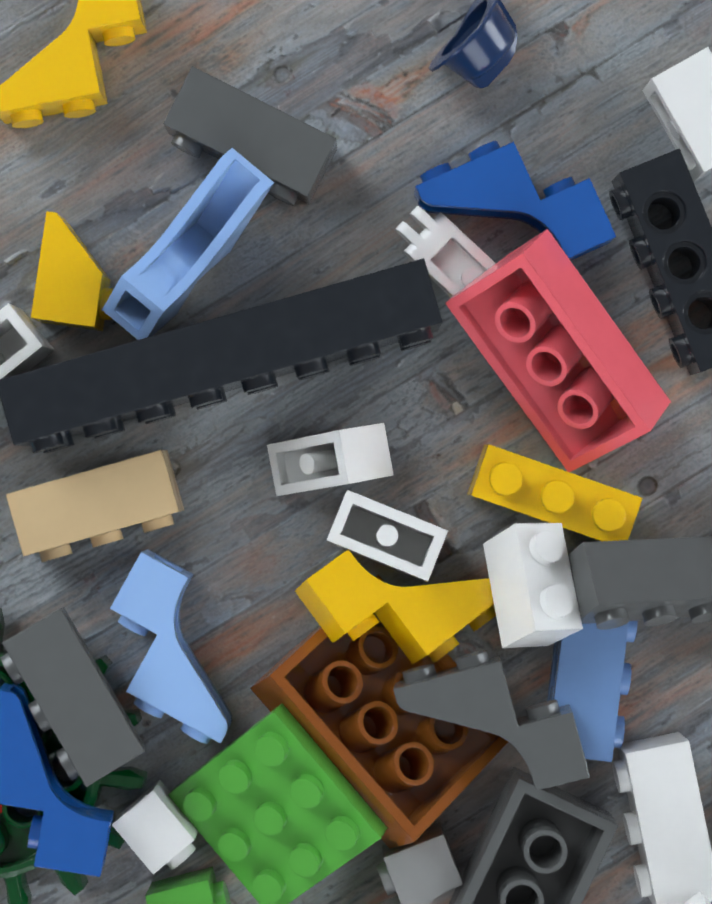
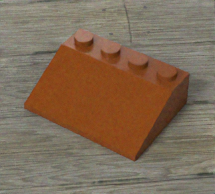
[250,574,508,849]

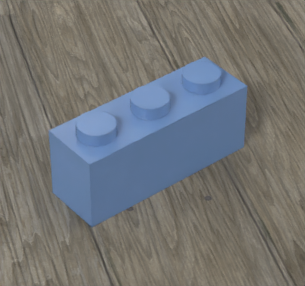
[547,620,638,762]

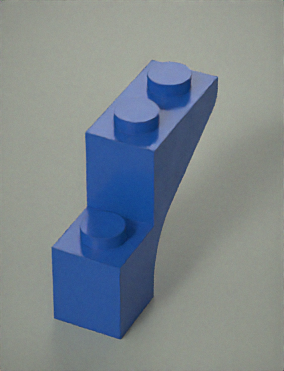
[414,141,616,261]
[0,683,114,877]

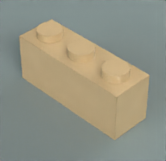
[6,450,185,562]

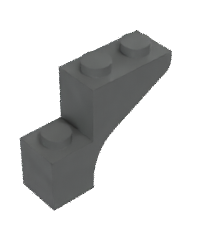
[393,650,590,791]

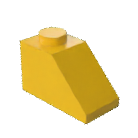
[31,211,113,331]

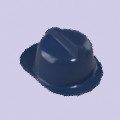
[428,0,518,89]

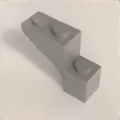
[377,823,463,904]

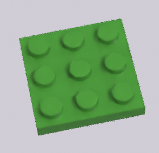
[168,703,387,904]

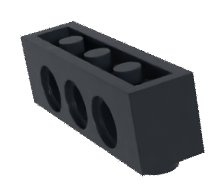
[609,148,712,375]

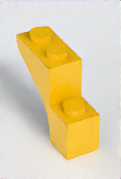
[0,0,147,128]
[295,549,496,664]

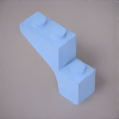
[102,148,274,340]
[110,549,232,744]

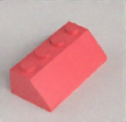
[445,229,671,472]

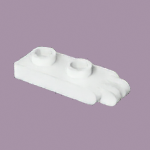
[395,206,496,298]

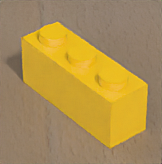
[467,444,643,541]

